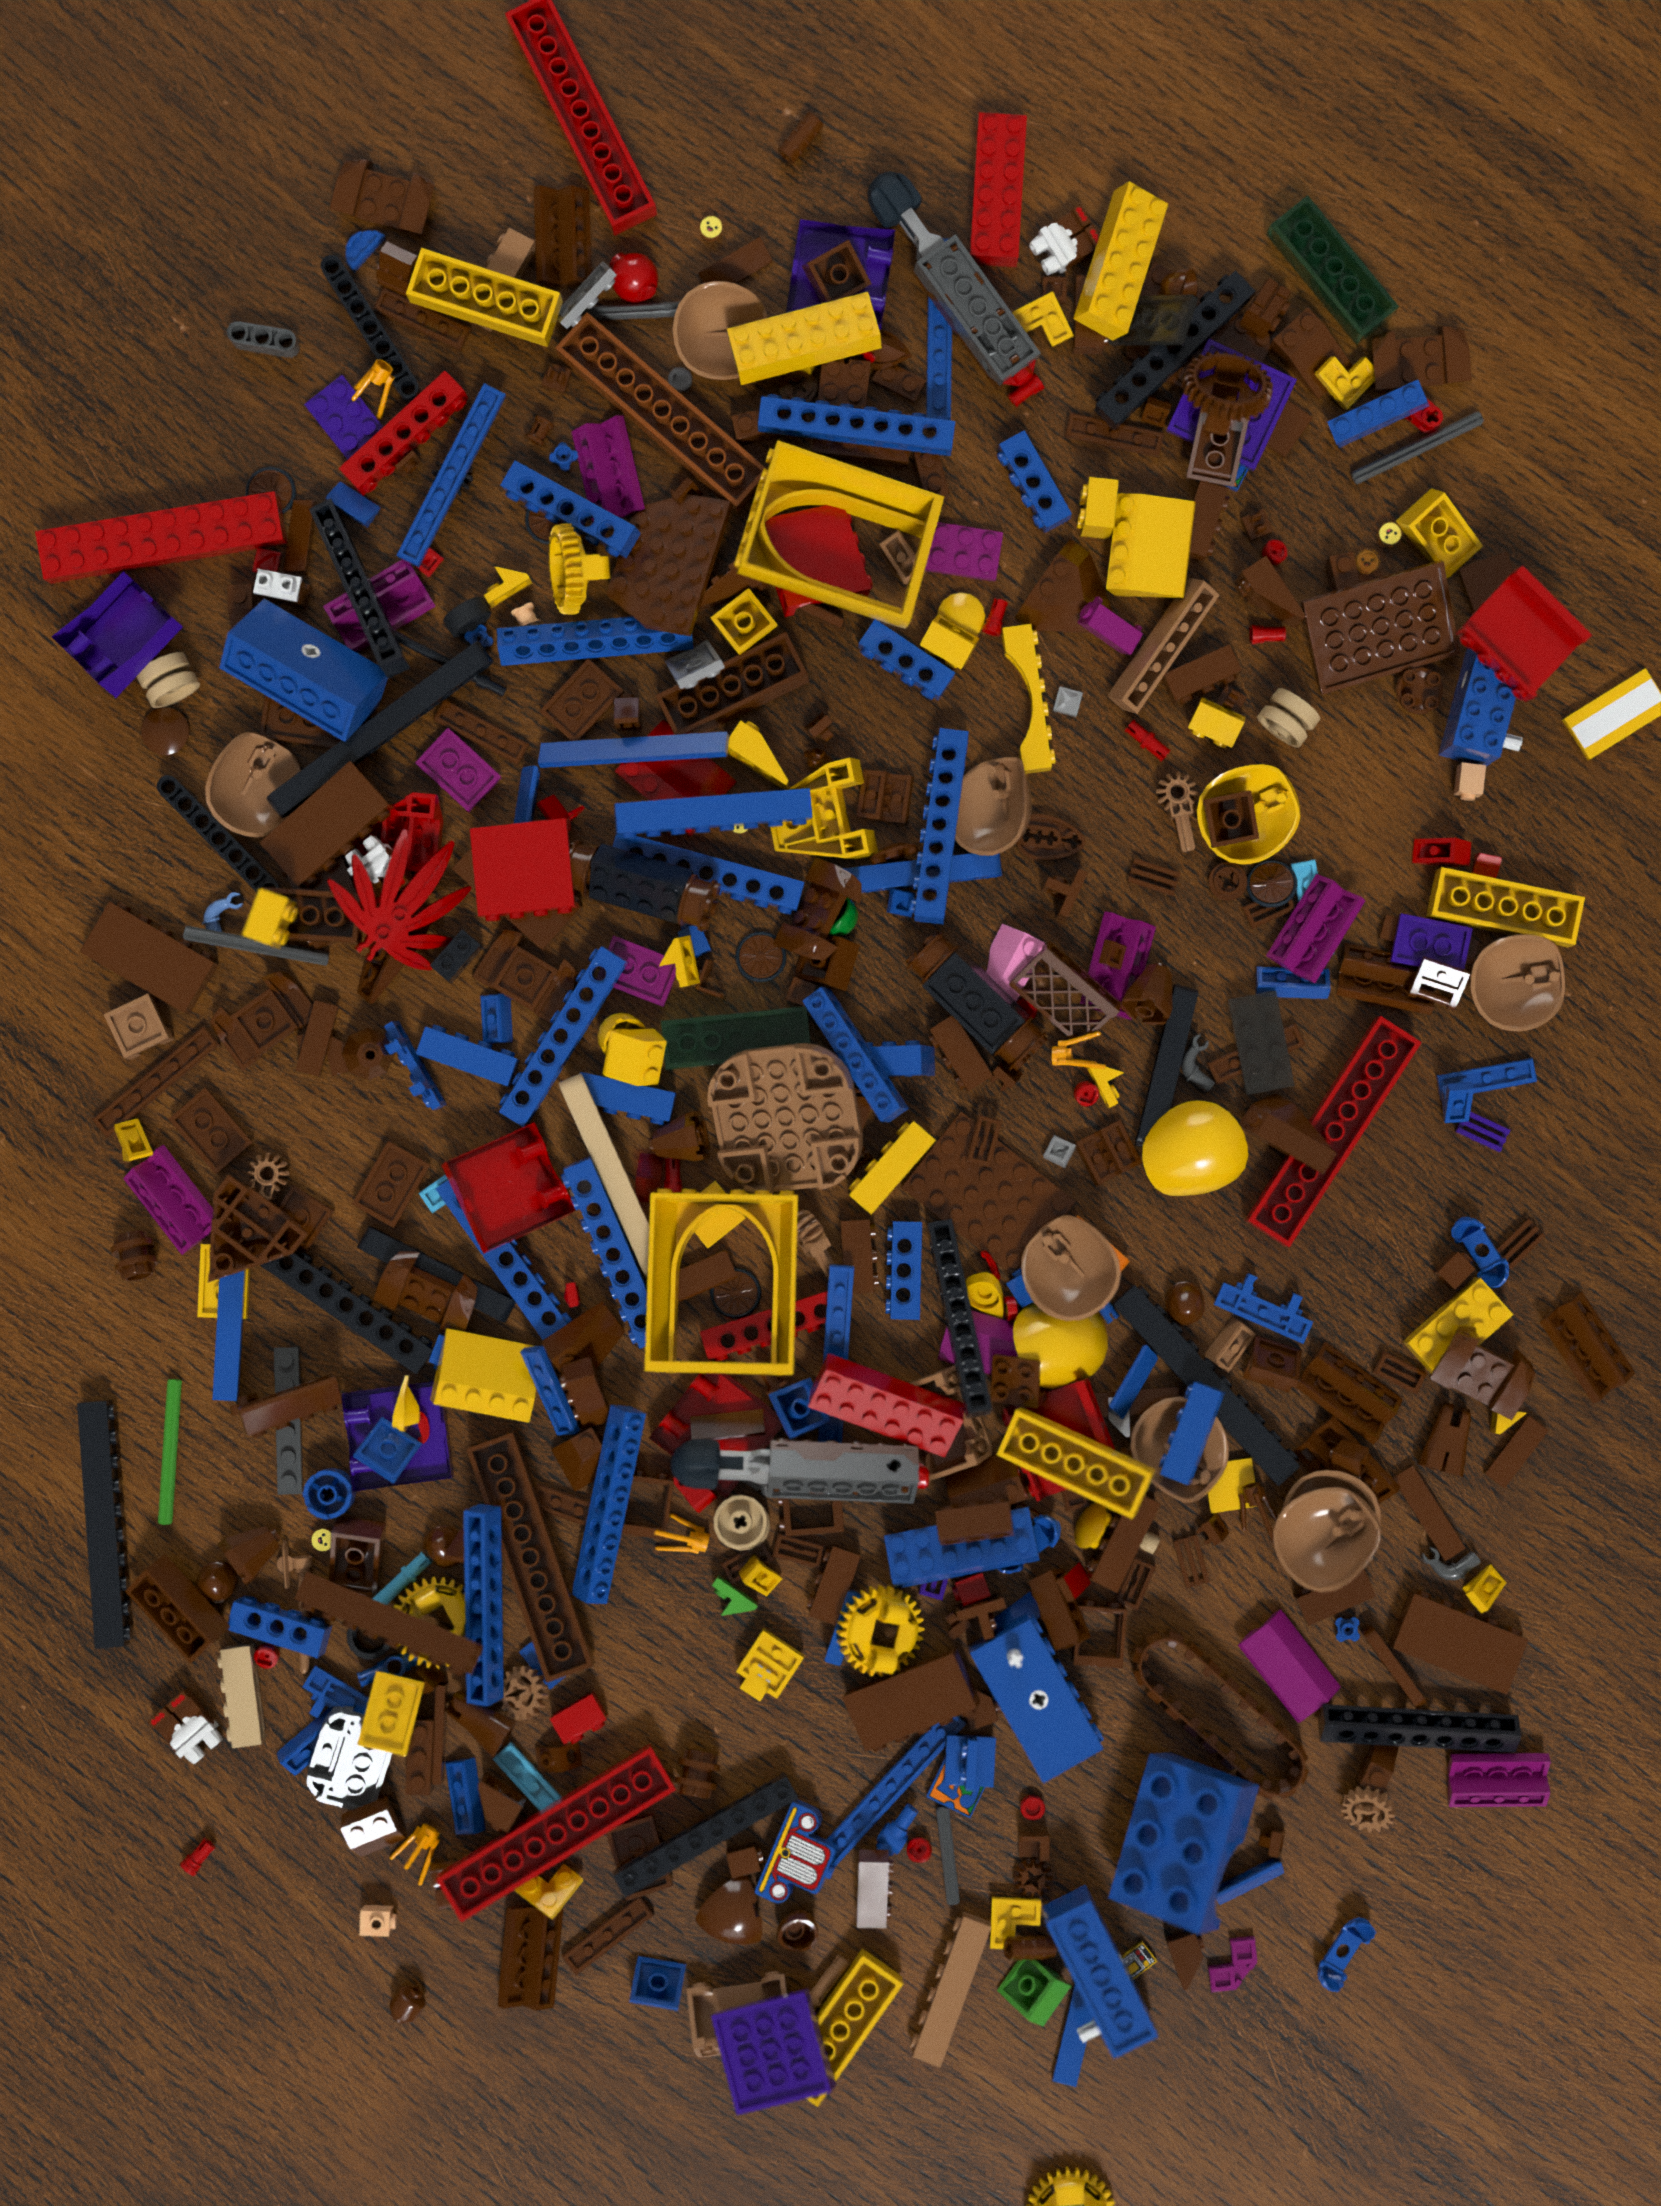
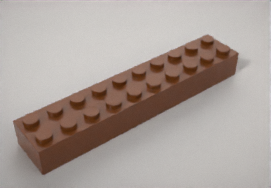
[555,312,766,514]

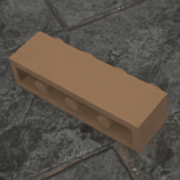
[477,228,536,332]

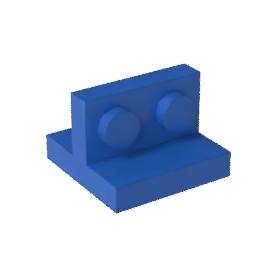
[944,1734,996,1791]

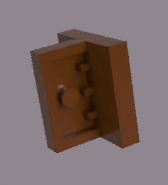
[1041,869,1088,922]
[1242,1335,1302,1393]
[954,1592,1006,1640]

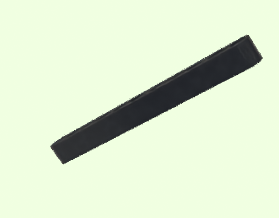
[266,641,494,819]

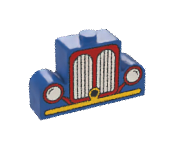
[754,1799,839,1903]

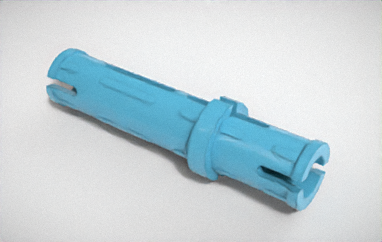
[372,1551,432,1605]

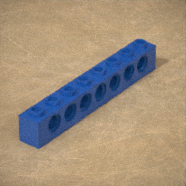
[758,394,955,456]
[497,617,694,666]
[910,728,969,925]
[613,835,805,915]
[499,946,629,1127]
[561,1156,647,1349]
[436,1180,573,1340]
[572,1405,646,1604]
[464,1504,504,1707]

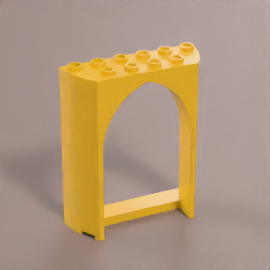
[734,440,944,629]
[645,1189,798,1376]

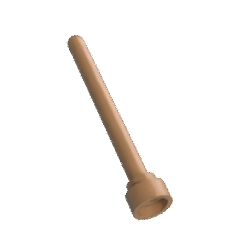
[293,1555,313,1674]

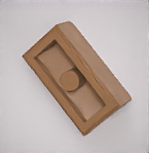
[1204,1317,1257,1373]

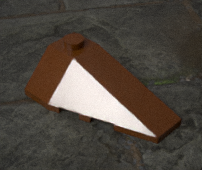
[699,560,770,612]

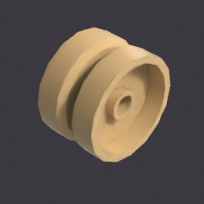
[136,652,200,708]
[1257,688,1321,748]
[714,1495,771,1551]

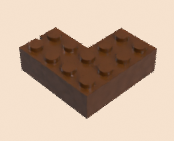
[812,359,912,469]

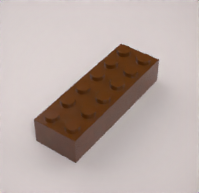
[655,632,809,735]

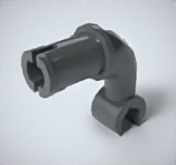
[1181,1034,1215,1093]
[1420,1547,1481,1580]

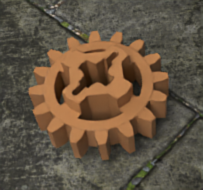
[499,1666,548,1720]
[1341,1786,1396,1832]

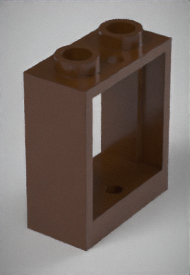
[621,1469,674,1540]
[778,1498,844,1536]
[1072,1599,1127,1669]

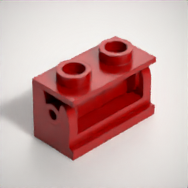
[549,1690,608,1744]

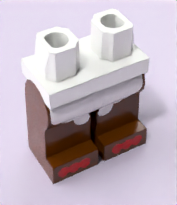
[1029,204,1100,275]
[253,569,312,610]
[345,836,413,907]
[147,1687,223,1765]

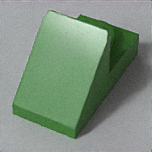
[712,1575,758,1616]

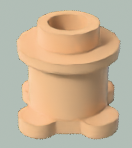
[511,602,541,626]

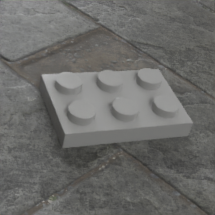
[557,261,617,329]
[665,640,725,689]

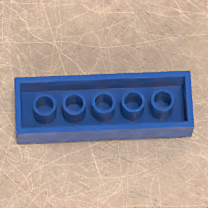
[884,1507,1040,1589]

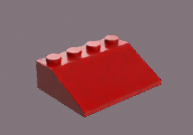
[615,720,737,837]

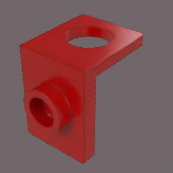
[537,794,585,822]

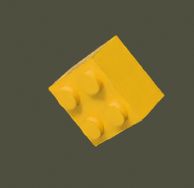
[1077,477,1119,539]
[242,889,298,949]

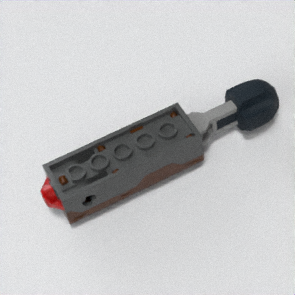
[867,171,1041,391]
[670,1439,929,1504]

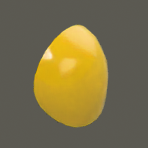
[1197,764,1300,864]
[1142,1100,1248,1196]
[1013,1302,1108,1389]

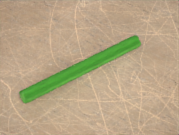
[158,1379,182,1525]

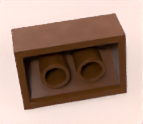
[945,1454,1029,1509]

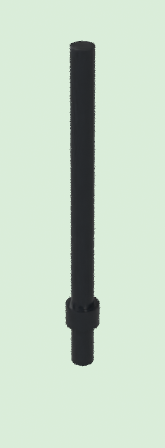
[393,629,507,697]

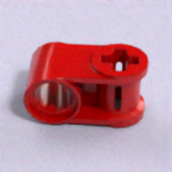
[1405,397,1443,434]
[673,1477,717,1514]

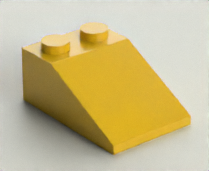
[1396,488,1483,579]
[727,720,789,790]

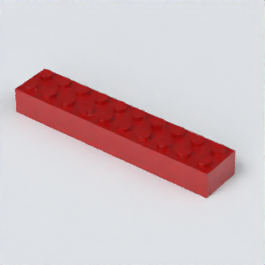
[505,0,657,236]
[35,491,288,584]
[1244,1016,1422,1247]
[436,1743,676,1922]

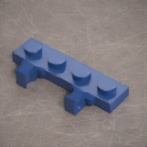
[384,1021,447,1110]
[1213,1273,1313,1344]
[302,1665,369,1718]

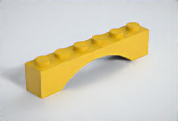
[1001,624,1055,774]

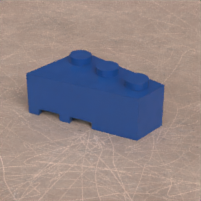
[866,1040,935,1077]

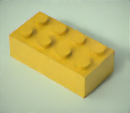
[848,1121,936,1214]
[1402,1277,1513,1373]

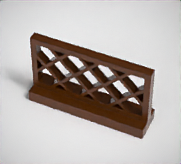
[1009,940,1121,1047]

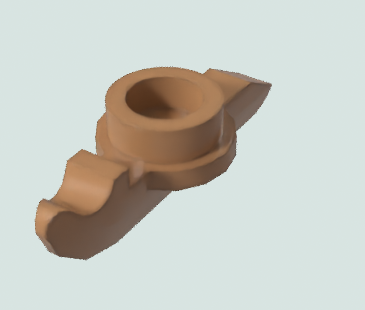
[277,1540,294,1588]

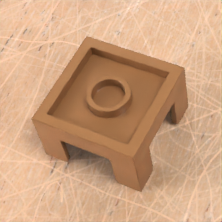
[104,994,175,1060]

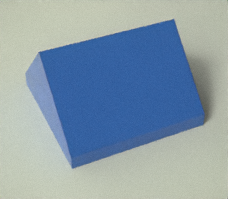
[769,1378,831,1439]
[629,1956,686,2011]

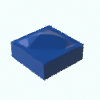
[887,889,915,917]

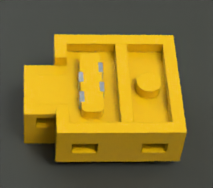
[736,1628,804,1701]

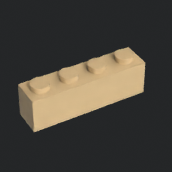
[217,1643,266,1748]

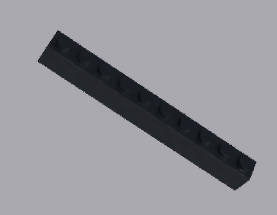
[1112,1284,1300,1486]
[77,1399,133,1649]

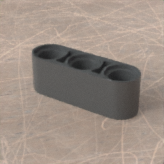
[227,321,300,358]

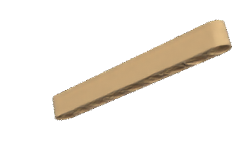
[559,1073,650,1279]

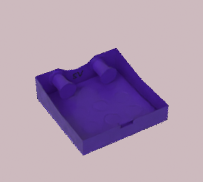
[786,219,895,330]
[1166,339,1297,471]
[52,571,183,698]
[341,1381,454,1492]
[711,1988,836,2115]

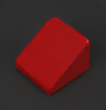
[1472,853,1502,878]

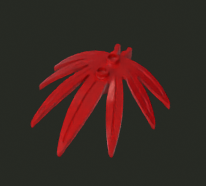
[327,829,471,970]

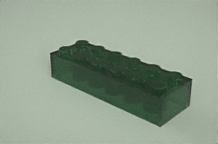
[1266,195,1399,345]
[661,1006,810,1071]

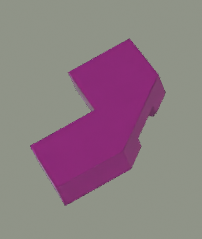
[1208,1936,1257,1992]

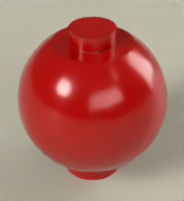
[610,253,659,303]

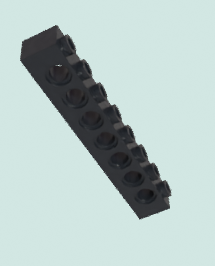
[1094,270,1255,431]
[309,498,410,679]
[927,1219,992,1419]
[260,1251,434,1374]
[1318,1704,1522,1753]
[613,1772,798,1898]

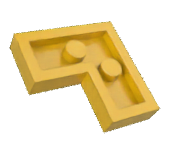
[1012,291,1074,347]
[1314,356,1375,409]
[515,1864,584,1920]
[990,1897,1041,1949]

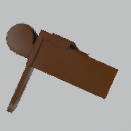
[376,241,417,298]

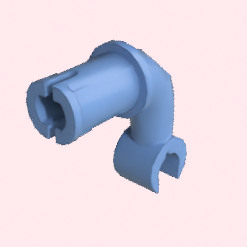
[202,892,244,932]

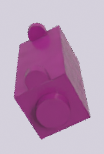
[1077,596,1143,655]

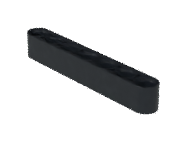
[321,255,422,404]
[157,775,284,894]
[1135,984,1199,1148]
[357,1225,516,1323]

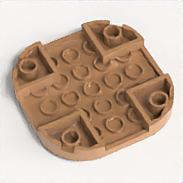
[707,1043,863,1195]

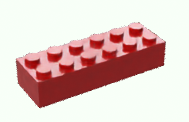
[969,112,1027,267]
[808,1353,964,1458]

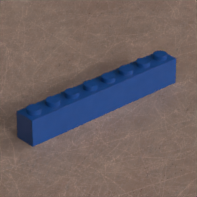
[613,788,813,839]

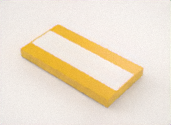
[1562,668,1661,760]

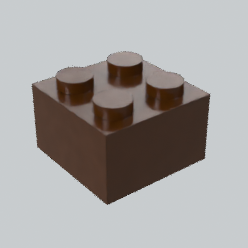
[802,240,872,304]

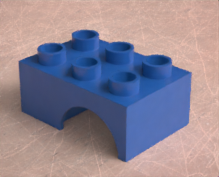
[1108,1752,1259,1934]

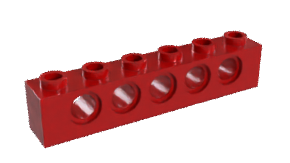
[339,371,469,496]
[700,1291,828,1362]

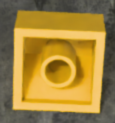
[710,588,778,655]
[602,1029,667,1086]

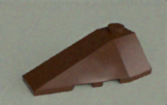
[357,901,431,1004]
[1239,1093,1337,1175]

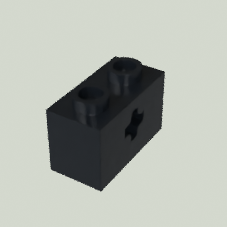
[430,929,484,984]

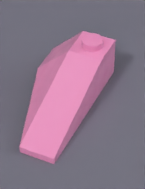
[986,924,1045,1001]

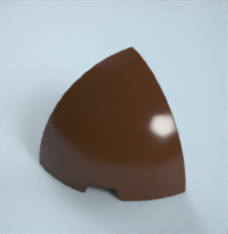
[695,1875,762,1945]

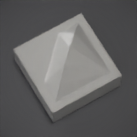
[1053,687,1083,717]
[1043,1135,1076,1168]

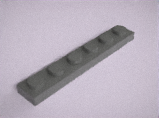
[274,1347,304,1495]

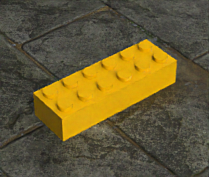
[1073,181,1168,341]
[406,248,563,347]
[727,292,881,385]
[1426,867,1585,947]
[997,1407,1156,1519]
[805,1948,903,2107]

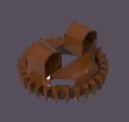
[1182,350,1273,436]

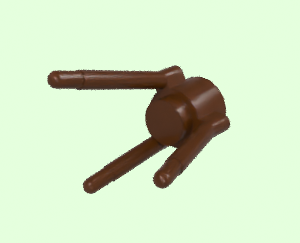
[1238,1482,1278,1542]

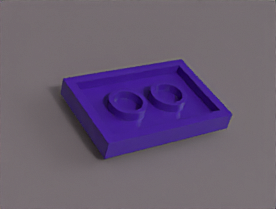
[304,375,383,460]
[1390,913,1473,969]

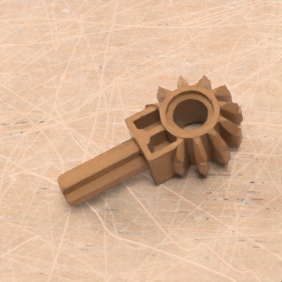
[1156,772,1198,852]
[247,1153,290,1200]
[797,1209,835,1280]

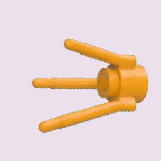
[351,359,395,421]
[1052,1031,1106,1069]
[654,1513,710,1554]
[389,1823,440,1886]

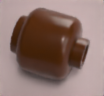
[389,1985,426,2024]

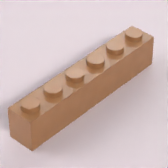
[1107,578,1219,714]
[909,1911,991,2067]

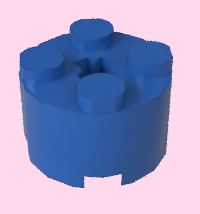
[303,1468,356,1520]

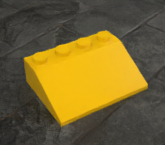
[1106,493,1196,598]
[430,1328,536,1423]

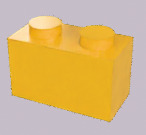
[920,614,979,669]
[1188,697,1246,748]

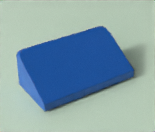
[325,482,381,528]
[480,994,513,1044]
[994,1592,1040,1629]

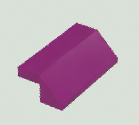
[571,415,645,523]
[323,560,436,653]
[1266,874,1365,983]
[1080,911,1156,1020]
[123,1145,213,1255]
[937,1310,1018,1375]
[1238,1609,1341,1723]
[1447,1753,1551,1807]

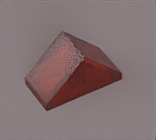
[635,1153,664,1203]

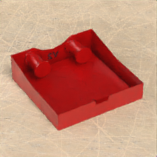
[441,1122,576,1254]
[649,1360,783,1498]

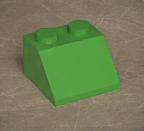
[997,1959,1071,2026]

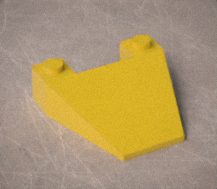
[770,757,878,860]

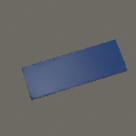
[514,766,541,824]
[1256,967,1331,999]
[1107,1345,1158,1419]
[824,1590,861,1666]
[277,1706,334,1776]
[445,1757,486,1835]
[1216,1857,1284,1905]

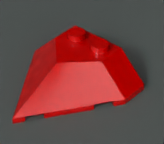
[354,792,444,877]

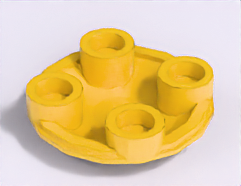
[938,593,985,636]
[1074,1503,1112,1549]

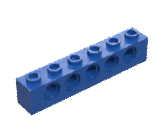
[500,460,641,558]
[802,987,909,1122]

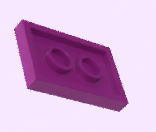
[925,522,1003,582]
[415,728,502,813]
[596,935,676,1007]

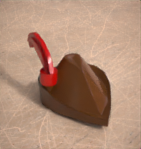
[861,330,913,370]

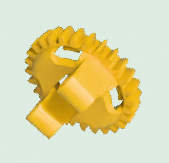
[548,523,610,615]
[393,1577,466,1668]
[836,1585,925,1677]
[1026,2167,1115,2206]

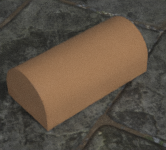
[879,530,926,584]

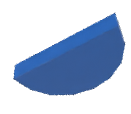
[345,230,386,273]

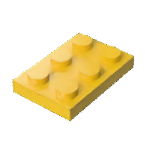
[197,1244,250,1319]
[357,1671,425,1756]

